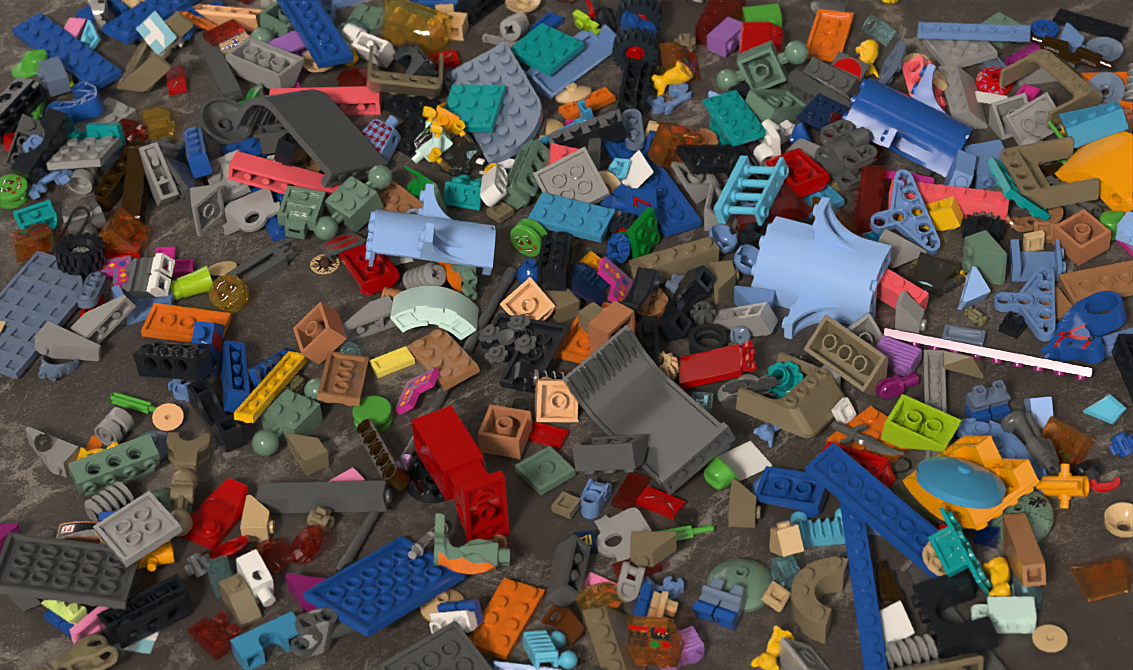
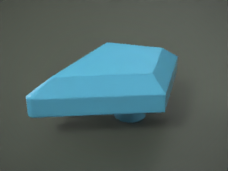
[80,20,101,50]
[607,158,631,180]
[1083,394,1127,425]

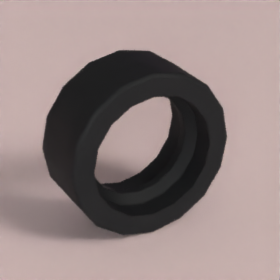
[688,323,728,355]

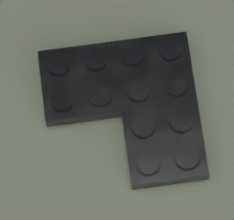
[383,93,441,157]
[675,144,769,194]
[480,313,572,393]

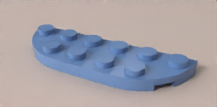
[955,418,1047,495]

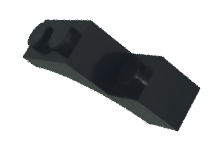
[618,267,662,320]

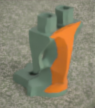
[437,262,477,301]
[433,513,510,575]

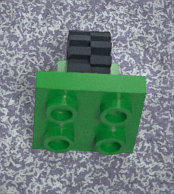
[609,207,660,259]

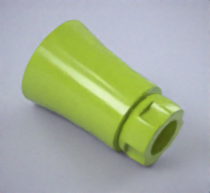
[170,265,215,300]

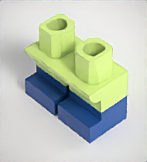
[41,600,88,637]

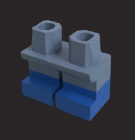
[964,380,1011,422]
[692,577,745,630]

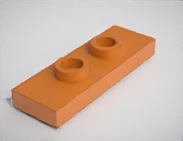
[558,87,616,120]

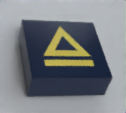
[573,531,596,553]

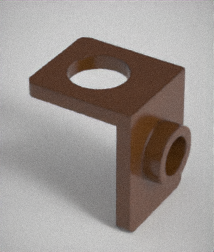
[541,605,586,645]

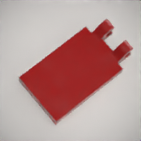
[679,341,757,390]

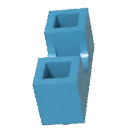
[230,611,303,670]

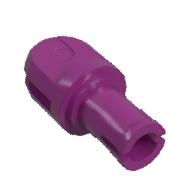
[876,372,919,400]

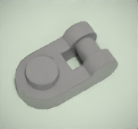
[615,561,645,604]

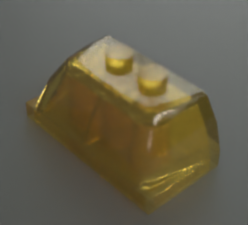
[380,0,453,54]

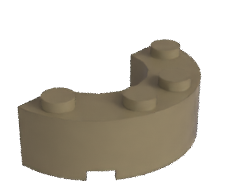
[791,556,848,644]

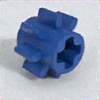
[1108,431,1133,458]

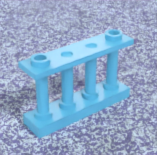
[714,156,789,226]

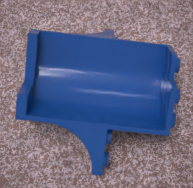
[841,63,974,178]

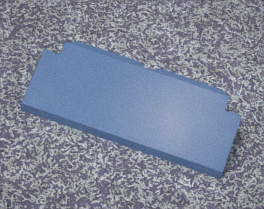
[527,24,616,100]

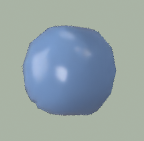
[708,224,738,254]
[734,244,759,276]

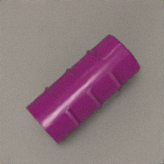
[1005,43,1042,66]

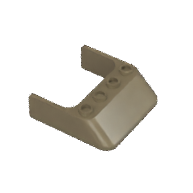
[115,11,194,93]
[366,45,443,99]
[999,49,1103,129]
[1000,136,1100,209]
[736,352,846,438]

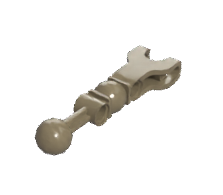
[167,432,211,537]
[31,632,118,670]

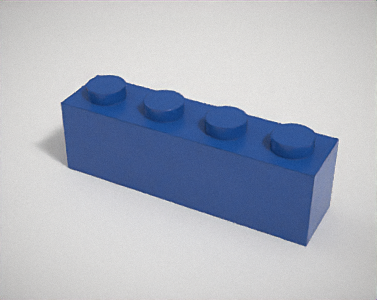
[183,127,213,179]
[220,340,250,413]

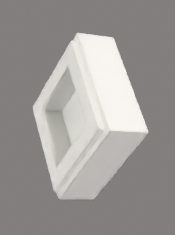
[831,397,857,425]

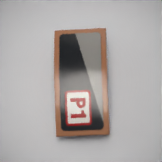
[56,521,100,543]

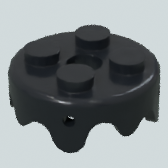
[406,455,445,503]

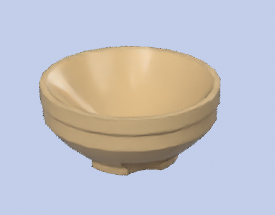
[1104,502,1133,538]

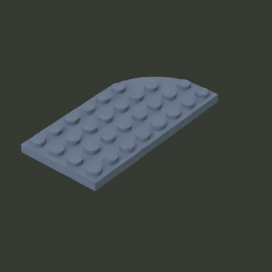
[443,41,544,164]
[0,251,83,379]

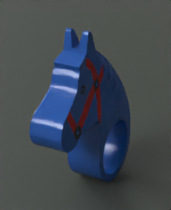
[1041,291,1127,364]

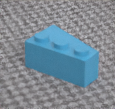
[1059,101,1129,149]

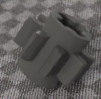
[690,301,716,325]
[184,551,213,578]

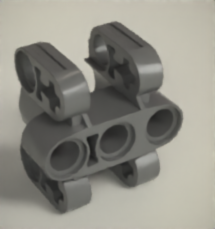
[814,119,877,191]

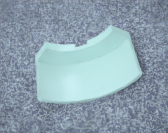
[390,286,479,341]

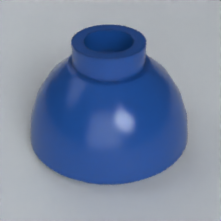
[788,121,813,144]
[517,258,538,284]

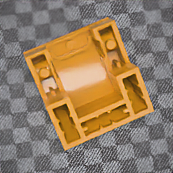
[1054,131,1133,215]
[903,435,1040,530]

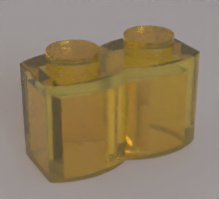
[141,105,176,141]

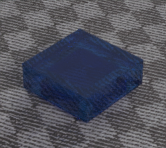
[974,525,1000,549]

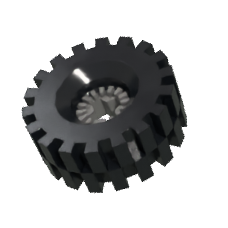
[55,232,107,276]

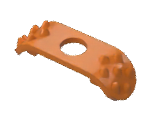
[182,11,220,42]

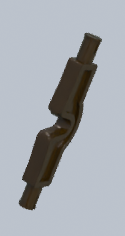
[1030,34,1113,70]
[877,561,905,642]

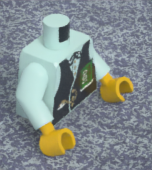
[410,106,453,164]

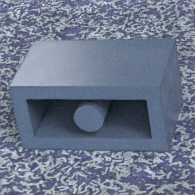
[36,56,71,97]

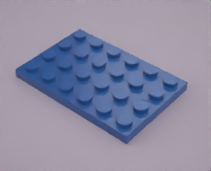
[304,536,465,638]

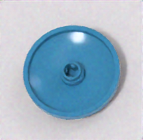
[916,456,1006,509]

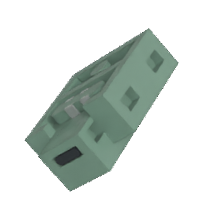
[277,186,326,240]

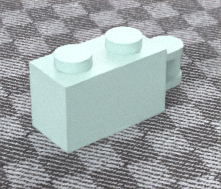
[971,597,1036,634]

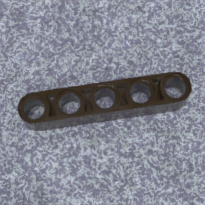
[94,139,146,212]
[121,145,149,227]
[356,419,410,491]

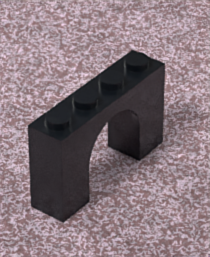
[911,570,999,659]

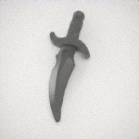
[831,421,905,455]

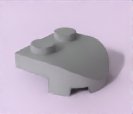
[89,0,111,31]

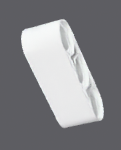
[480,164,508,207]

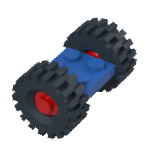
[612,0,663,71]

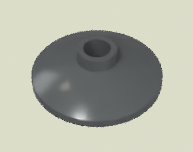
[811,0,847,15]

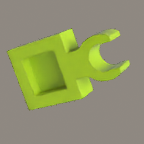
[572,9,601,35]

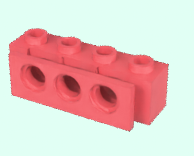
[902,54,947,113]

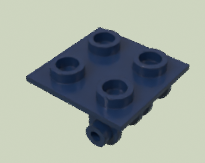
[796,93,849,136]
[571,262,611,307]

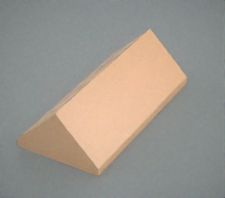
[192,4,264,33]

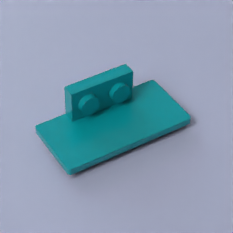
[702,90,766,146]
[928,507,992,597]

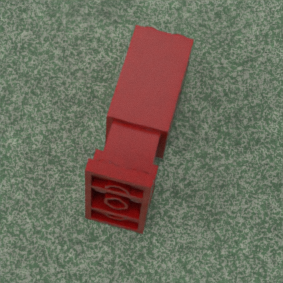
[411,405,510,544]

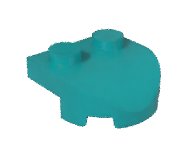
[13,199,58,239]

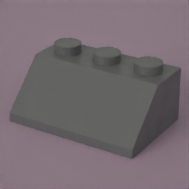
[164,156,204,218]
[572,434,649,474]

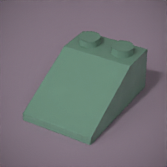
[745,89,807,125]

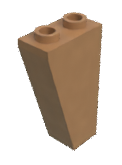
[1002,513,1046,587]

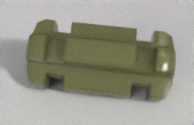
[964,306,988,327]

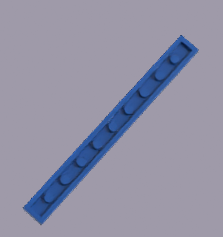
[839,500,888,670]

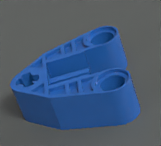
[46,82,105,123]

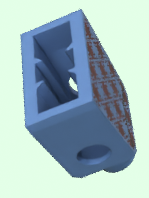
[361,115,401,163]

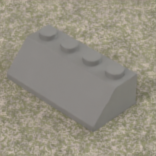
[225,36,304,89]
[938,65,988,129]

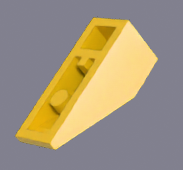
[897,196,964,231]

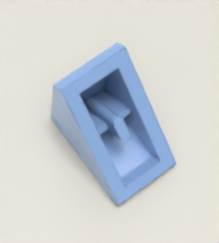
[957,266,991,310]
[1024,397,1055,431]

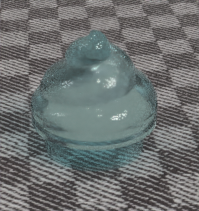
[340,342,361,355]

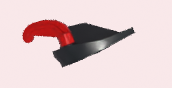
[584,0,617,33]
[1070,459,1120,492]

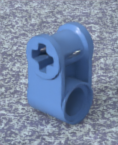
[580,478,612,519]

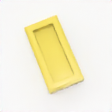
[369,346,415,378]

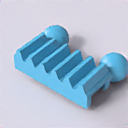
[790,508,846,547]
[522,630,578,670]

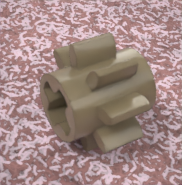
[674,33,696,56]
[307,507,334,534]

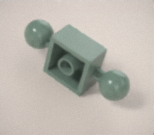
[250,0,319,44]
[716,40,808,92]
[313,165,393,241]
[252,378,324,456]

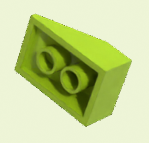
[881,394,962,452]

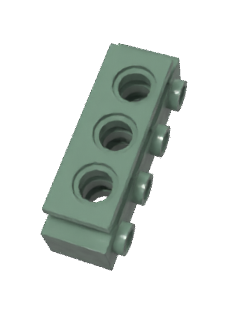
[502,139,549,211]
[68,433,160,497]

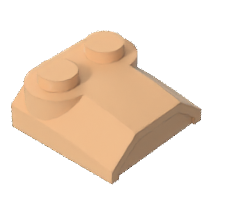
[500,277,556,321]
[535,377,579,422]

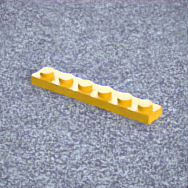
[234,351,308,423]

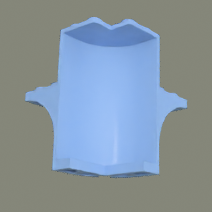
[365,183,496,275]
[751,197,892,339]

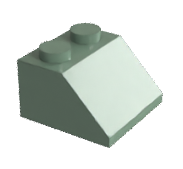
[962,230,1007,285]

